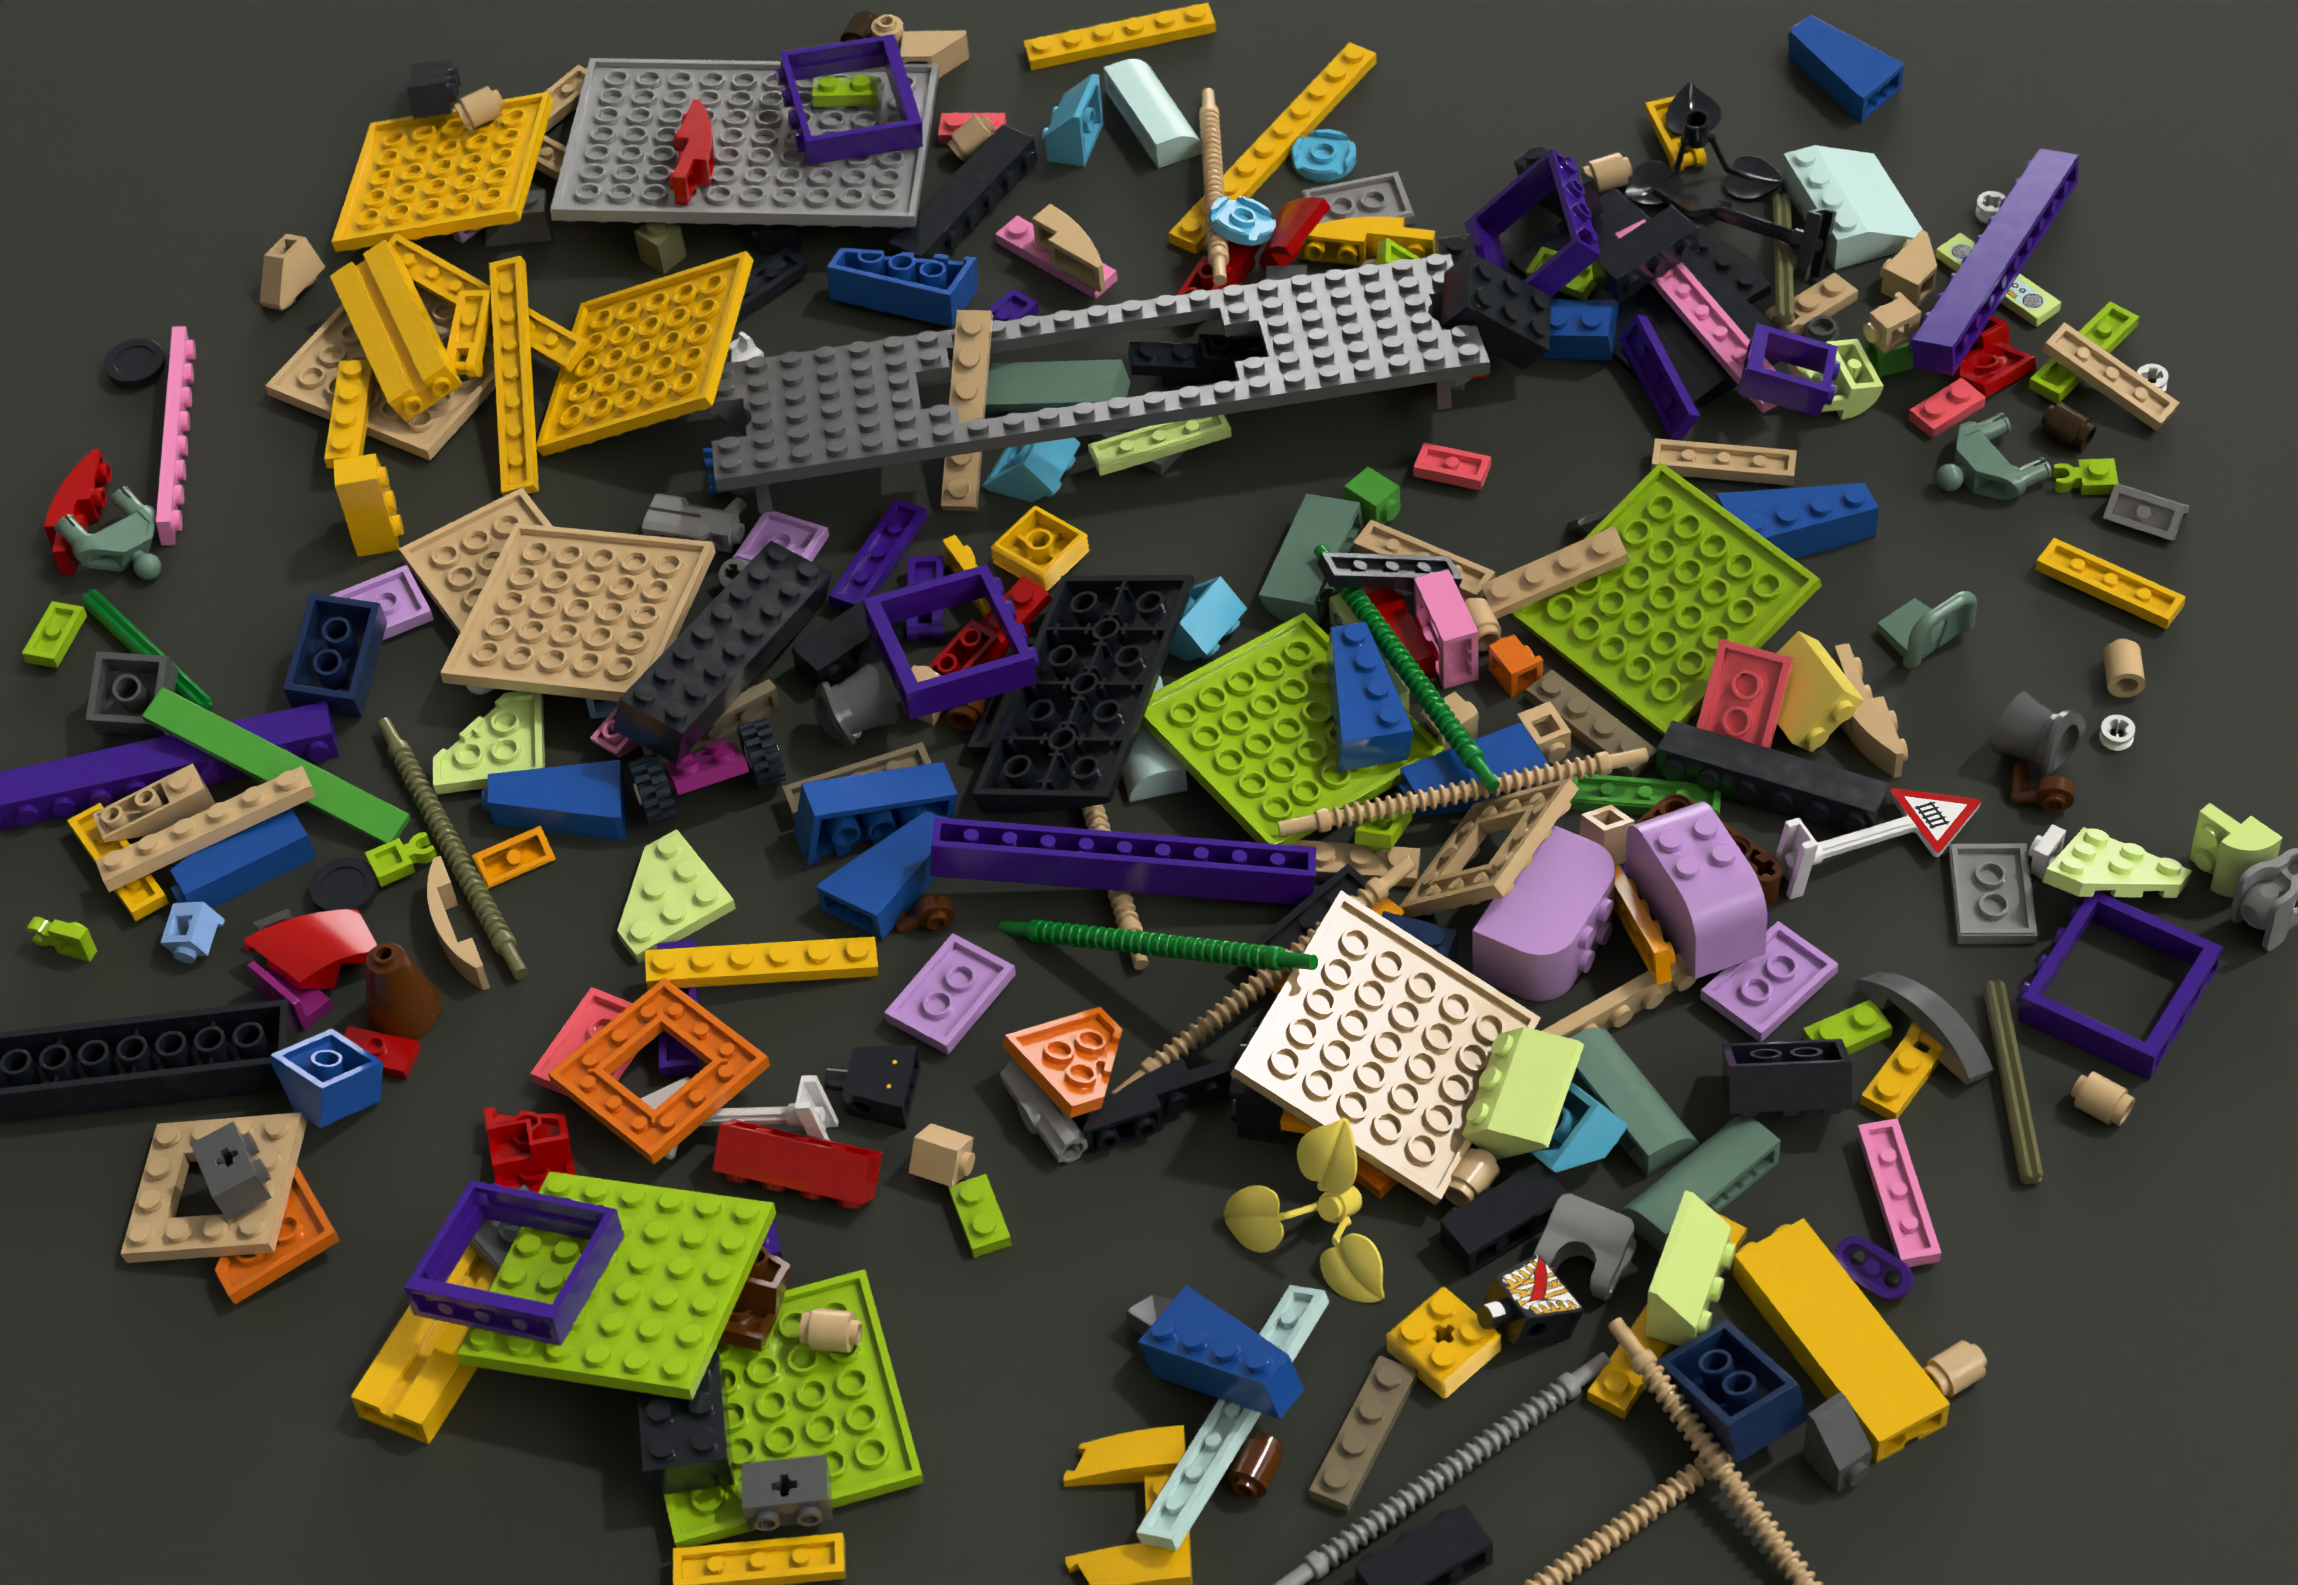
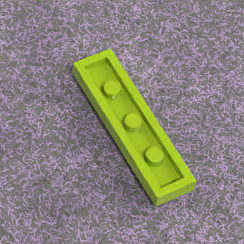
[2029,301,2139,404]

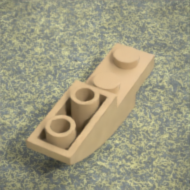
[1833,643,1908,778]

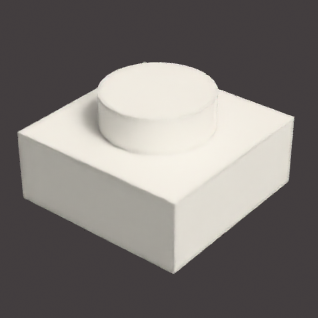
[2028,824,2066,879]

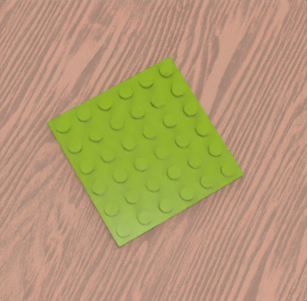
[1511,462,1822,736]
[1141,612,1445,845]
[457,1172,776,1400]
[664,1269,924,1548]

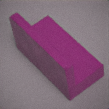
[247,961,333,1031]

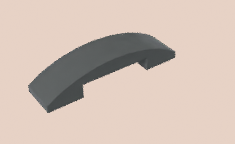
[1854,971,1994,1085]

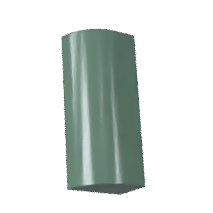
[985,359,1131,413]
[1259,493,1363,626]
[1569,1027,1700,1178]
[1619,1116,1781,1254]

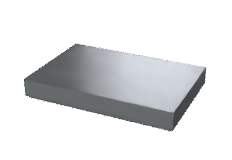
[1302,172,1415,226]
[1948,843,2037,944]

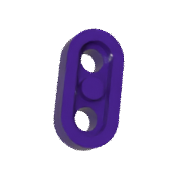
[1834,1236,1914,1301]

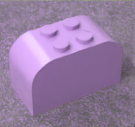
[1626,801,1767,979]
[1472,825,1615,1001]

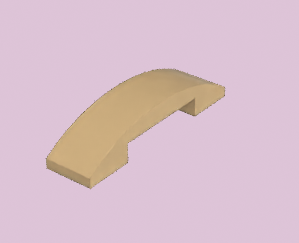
[427,856,490,990]

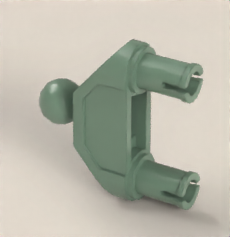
[1935,412,2052,500]
[54,486,161,580]

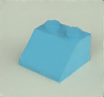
[1042,74,1103,167]
[983,437,1081,502]
[1168,576,1247,662]
[1530,1082,1629,1172]

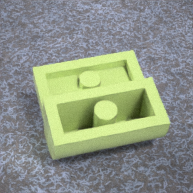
[1788,339,1883,420]
[2189,803,2282,898]

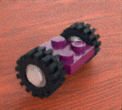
[627,717,786,826]

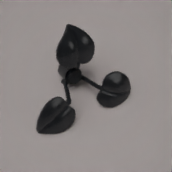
[1624,82,1783,207]

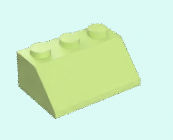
[1462,1027,1584,1160]
[1645,1190,1736,1346]

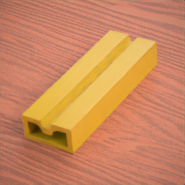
[330,239,462,422]
[1733,1218,1950,1463]
[351,1245,496,1444]

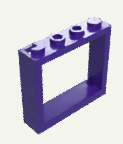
[775,34,923,165]
[1465,148,1601,297]
[863,564,1040,720]
[2017,890,2223,1081]
[404,1180,624,1346]

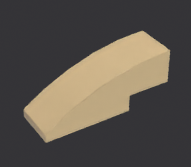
[1032,204,1105,293]

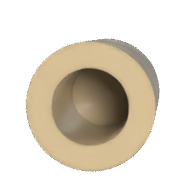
[2103,639,2146,697]

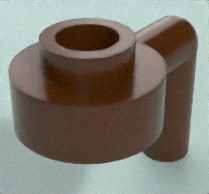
[2010,763,2075,812]
[894,895,955,934]

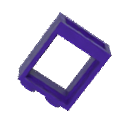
[1737,323,1841,417]

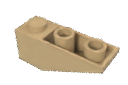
[92,763,215,842]

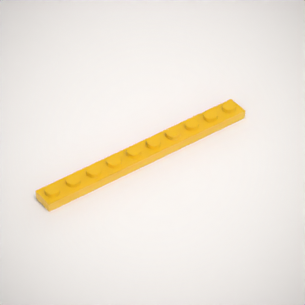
[1168,42,1377,255]

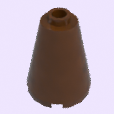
[365,942,442,1040]

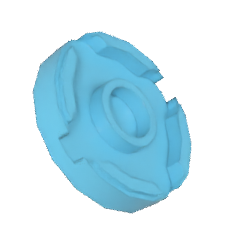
[1292,129,1356,182]
[1208,196,1276,246]

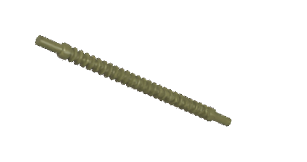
[377,717,528,980]

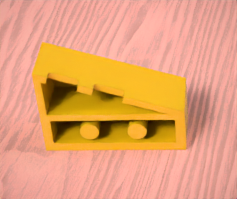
[333,453,404,557]

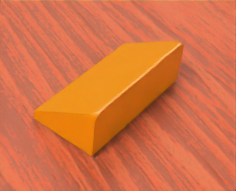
[471,825,556,889]

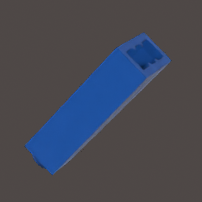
[1788,15,1904,123]
[1397,722,1556,818]
[482,760,627,841]
[170,808,316,908]
[816,810,947,940]

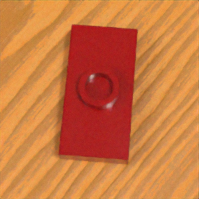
[344,1026,422,1079]

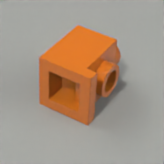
[1489,634,1543,698]

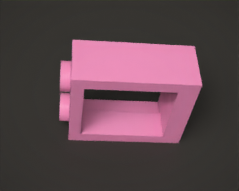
[1414,569,1479,689]

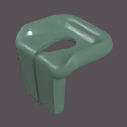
[1877,591,1977,669]

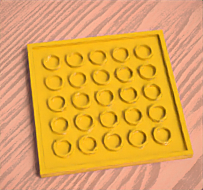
[331,92,553,252]
[536,251,754,456]

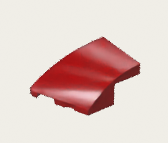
[1259,197,1331,269]
[1947,316,2036,398]
[243,909,377,989]
[483,1107,576,1193]

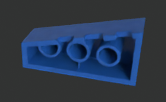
[827,248,978,328]
[1716,483,1879,559]
[1326,621,1413,772]
[794,762,958,866]
[1138,1285,1304,1419]

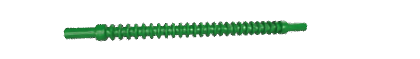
[1314,544,1500,792]
[998,919,1319,971]

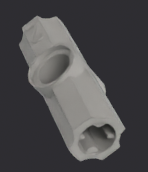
[1000,1059,1088,1164]

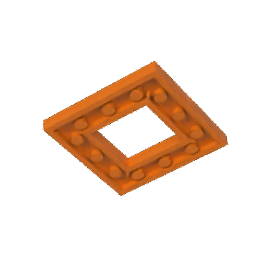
[548,978,770,1165]

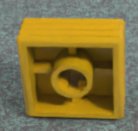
[991,506,1089,591]
[1386,1287,1501,1399]

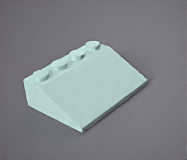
[1782,145,1923,270]

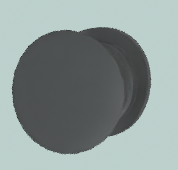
[814,663,898,748]
[1991,691,2086,778]

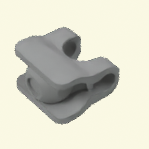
[2230,848,2298,951]
[1534,1193,1637,1301]

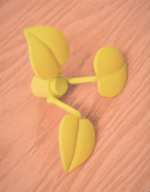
[1223,1118,1385,1303]

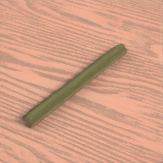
[1772,193,1795,326]
[1983,980,2043,1185]

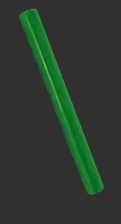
[81,589,213,710]

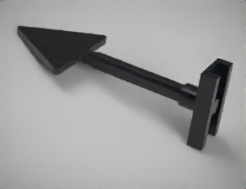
[1652,187,1837,281]

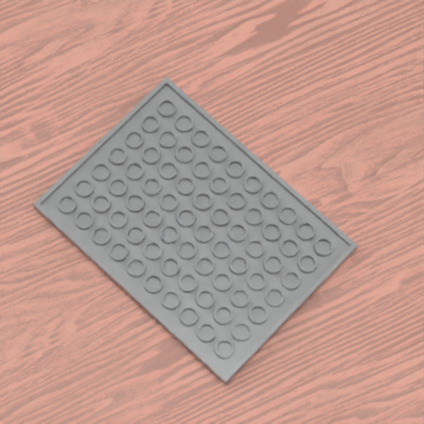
[550,58,939,228]

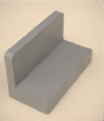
[2103,484,2190,541]

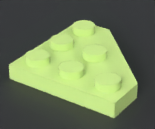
[433,691,545,795]
[2042,827,2192,898]
[617,829,736,964]

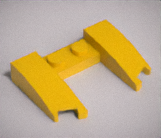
[1063,1425,1192,1585]

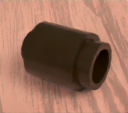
[840,11,878,42]
[2041,402,2097,451]

